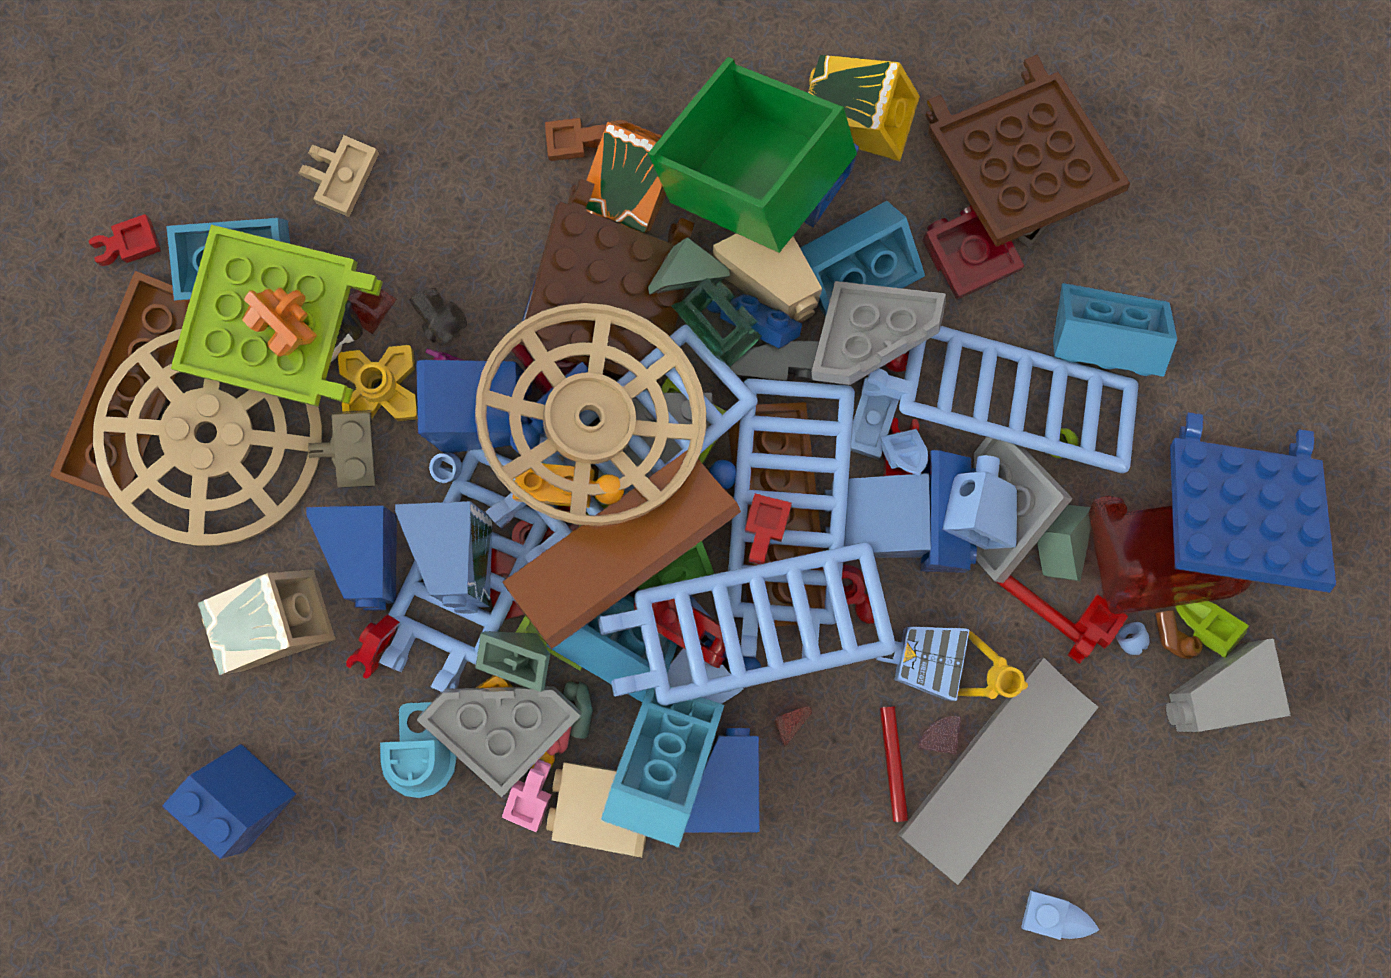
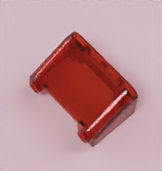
[1089,496,1252,614]

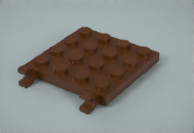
[926,55,1130,247]
[519,179,694,386]

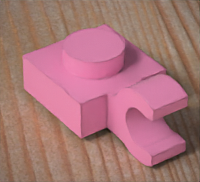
[502,759,551,832]

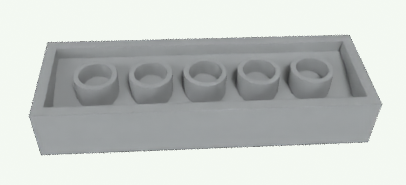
[897,658,1098,885]

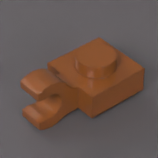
[545,118,606,161]

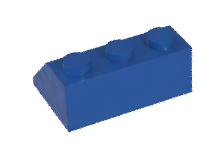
[920,450,977,573]

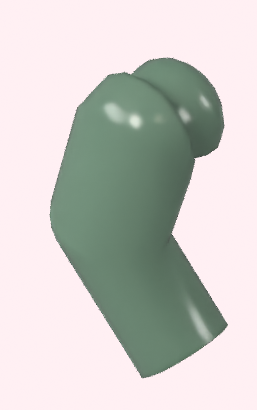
[563,681,593,738]

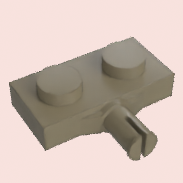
[308,410,376,487]

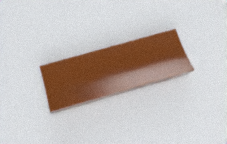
[50,271,190,499]
[728,402,826,630]
[502,450,741,649]

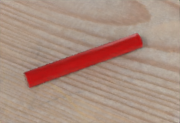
[996,575,1083,643]
[880,706,908,822]

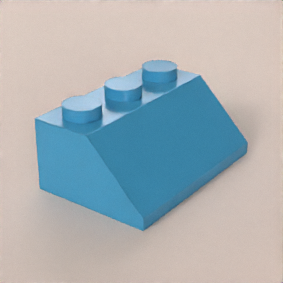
[800,201,925,318]
[166,218,290,300]
[1053,283,1177,377]
[546,594,677,702]

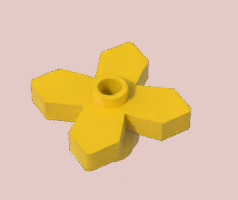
[338,345,418,421]

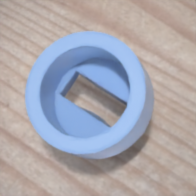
[429,452,462,483]
[1116,622,1150,655]

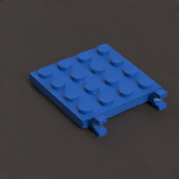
[1170,412,1336,593]

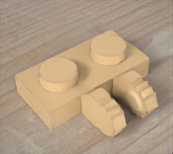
[299,135,379,217]

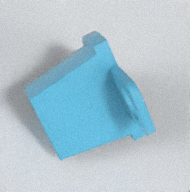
[380,702,457,798]

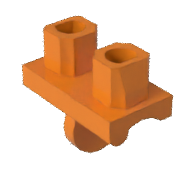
[242,288,317,357]

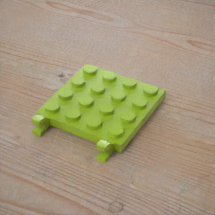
[171,225,382,407]

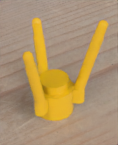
[958,631,1028,699]

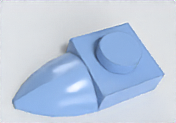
[880,429,928,475]
[1021,890,1099,940]

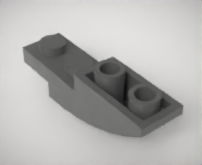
[713,341,860,387]

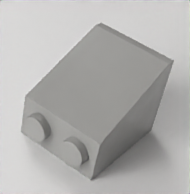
[1166,638,1291,732]

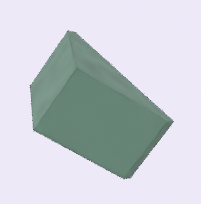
[648,238,730,294]
[1037,505,1095,581]
[475,631,550,692]

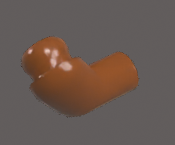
[1155,610,1202,659]

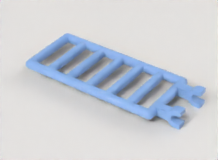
[486,325,758,563]
[861,326,1139,473]
[727,379,855,658]
[379,433,575,692]
[598,543,896,705]

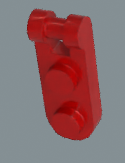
[634,599,739,668]

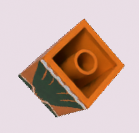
[585,120,666,233]

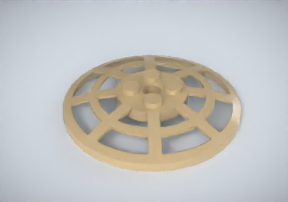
[475,303,706,526]
[93,329,322,546]

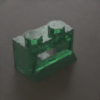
[671,278,762,367]

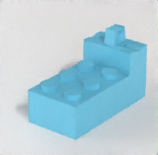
[601,687,724,847]

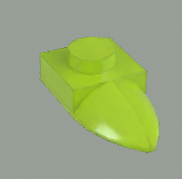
[1173,595,1249,658]

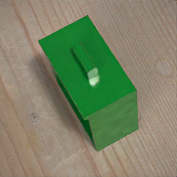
[648,57,857,253]

